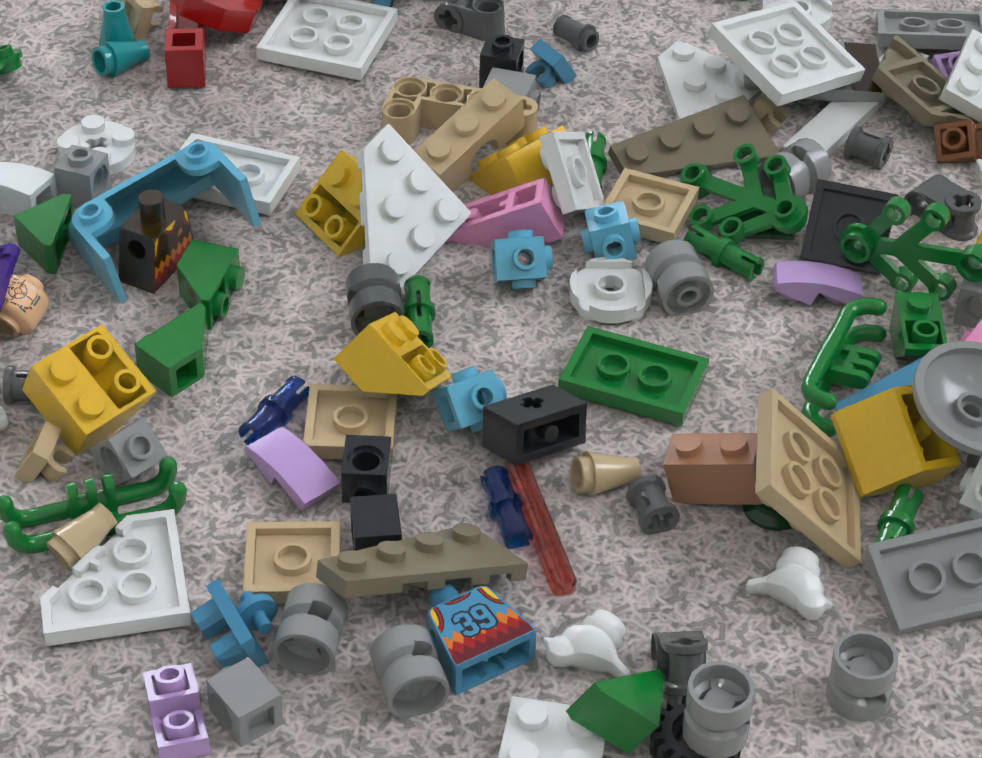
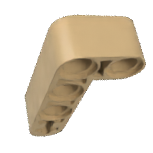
[382,76,538,145]

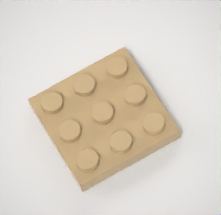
[755,387,861,568]

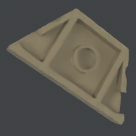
[871,35,980,127]

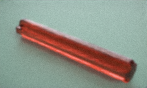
[504,460,577,596]

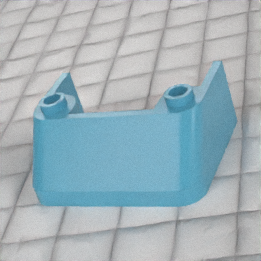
[67,141,261,303]

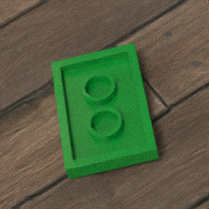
[558,326,709,426]

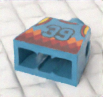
[427,583,536,696]

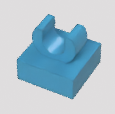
[526,39,577,89]

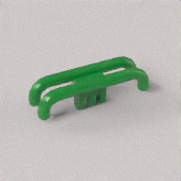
[800,298,887,437]
[0,456,187,554]

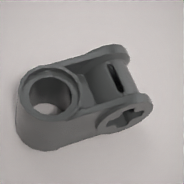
[434,0,505,41]
[904,175,982,241]
[651,630,708,696]

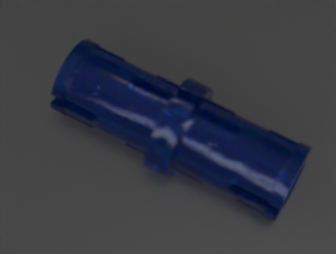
[238,376,310,445]
[480,465,533,549]

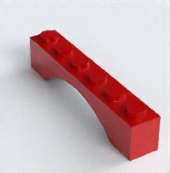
[164,0,207,88]

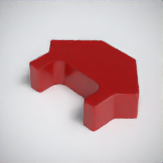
[172,0,263,33]

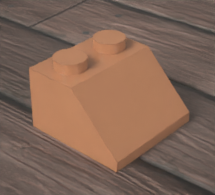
[663,432,763,505]

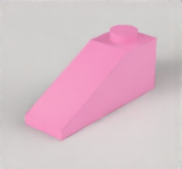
[445,177,566,246]

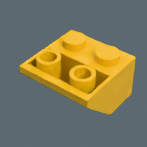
[468,125,566,195]
[295,150,365,257]
[333,312,451,396]
[22,324,157,456]
[830,385,962,498]

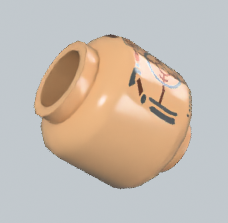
[0,274,49,338]

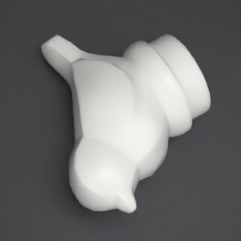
[746,547,833,620]
[543,609,631,678]

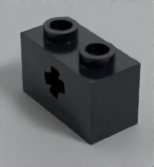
[482,385,587,466]

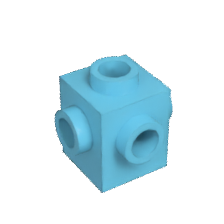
[580,201,642,260]
[490,230,553,290]
[432,366,507,433]

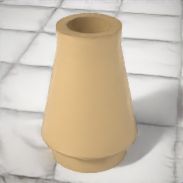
[570,451,641,497]
[46,503,118,571]

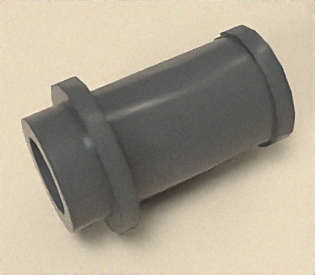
[553,15,599,52]

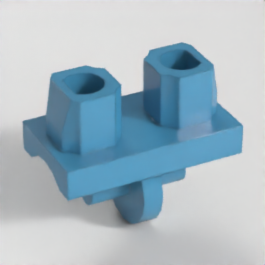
[191,579,278,668]

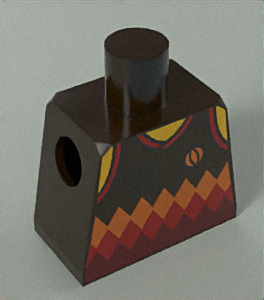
[119,190,194,294]

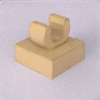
[122,0,163,40]
[751,92,789,133]
[14,421,74,483]

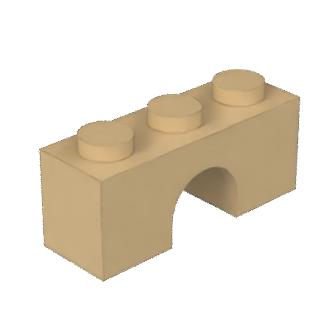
[414,78,525,192]

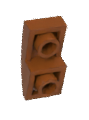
[934,119,982,163]

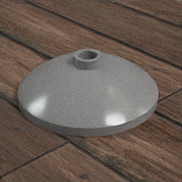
[912,341,982,456]

